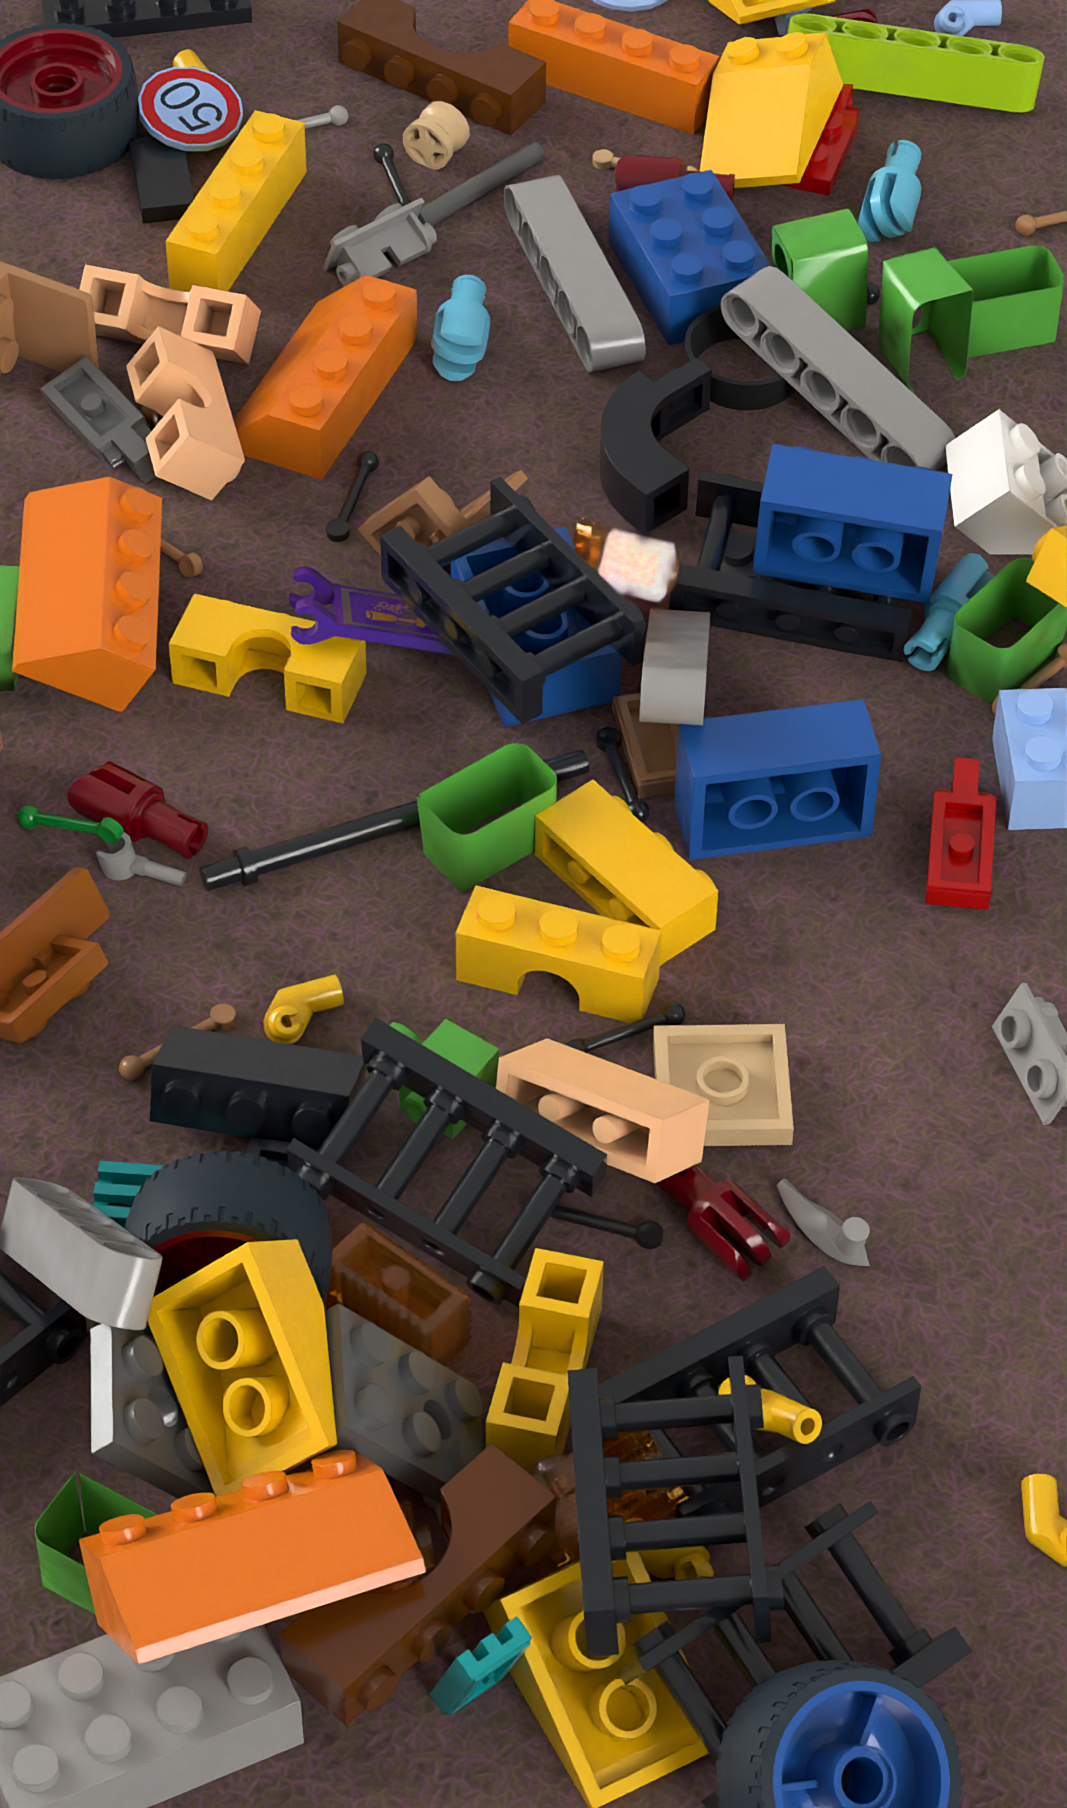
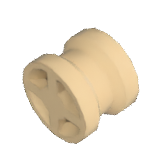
[403,101,470,170]

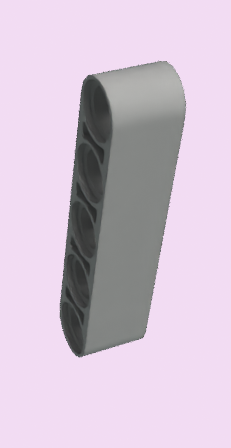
[504,175,646,373]
[721,266,955,471]
[639,609,710,725]
[0,1177,163,1330]

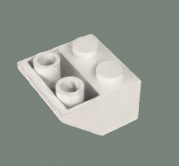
[945,409,1067,554]

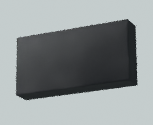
[129,138,194,223]

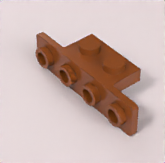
[0,866,110,1044]

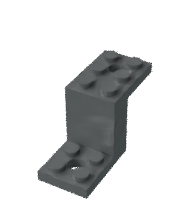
[90,1304,484,1503]

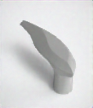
[776,1179,870,1266]

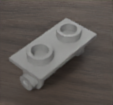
[322,198,437,286]
[992,983,1067,1125]

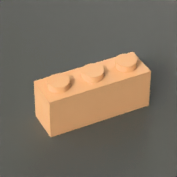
[496,1038,710,1183]

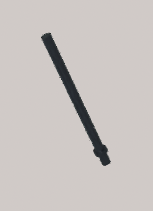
[199,749,590,891]

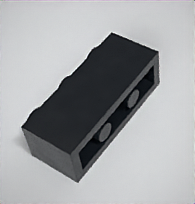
[150,1025,366,1149]

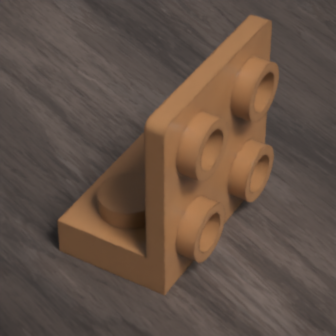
[0,261,99,375]
[358,469,528,568]

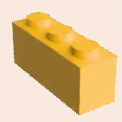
[535,779,718,966]

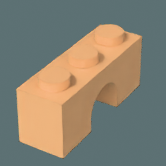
[79,264,261,365]
[126,326,245,501]

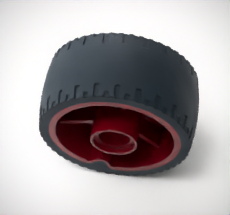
[0,23,139,179]
[124,1151,332,1342]

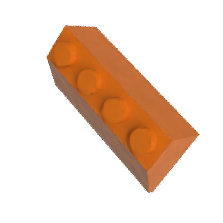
[508,0,721,135]
[233,275,418,480]
[12,477,162,711]
[79,1450,426,1665]

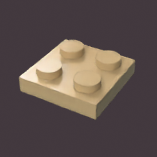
[653,1024,794,1146]

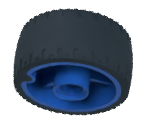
[715,1660,963,1808]

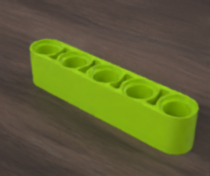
[788,13,1045,113]

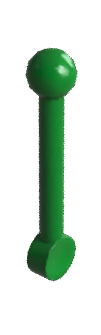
[16,804,124,844]

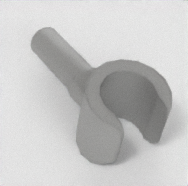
[96,832,187,887]

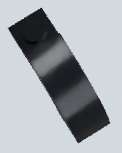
[600,357,712,535]

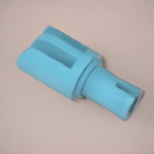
[858,140,922,242]
[431,275,490,381]
[904,553,994,671]

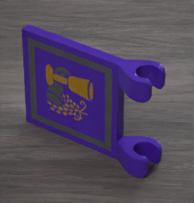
[288,566,455,655]

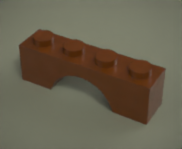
[337,0,546,135]
[280,1443,556,1726]

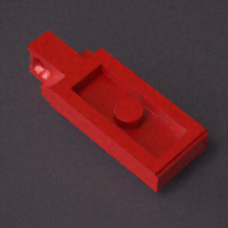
[780,84,860,196]
[925,758,996,910]

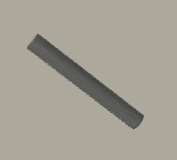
[417,142,545,226]

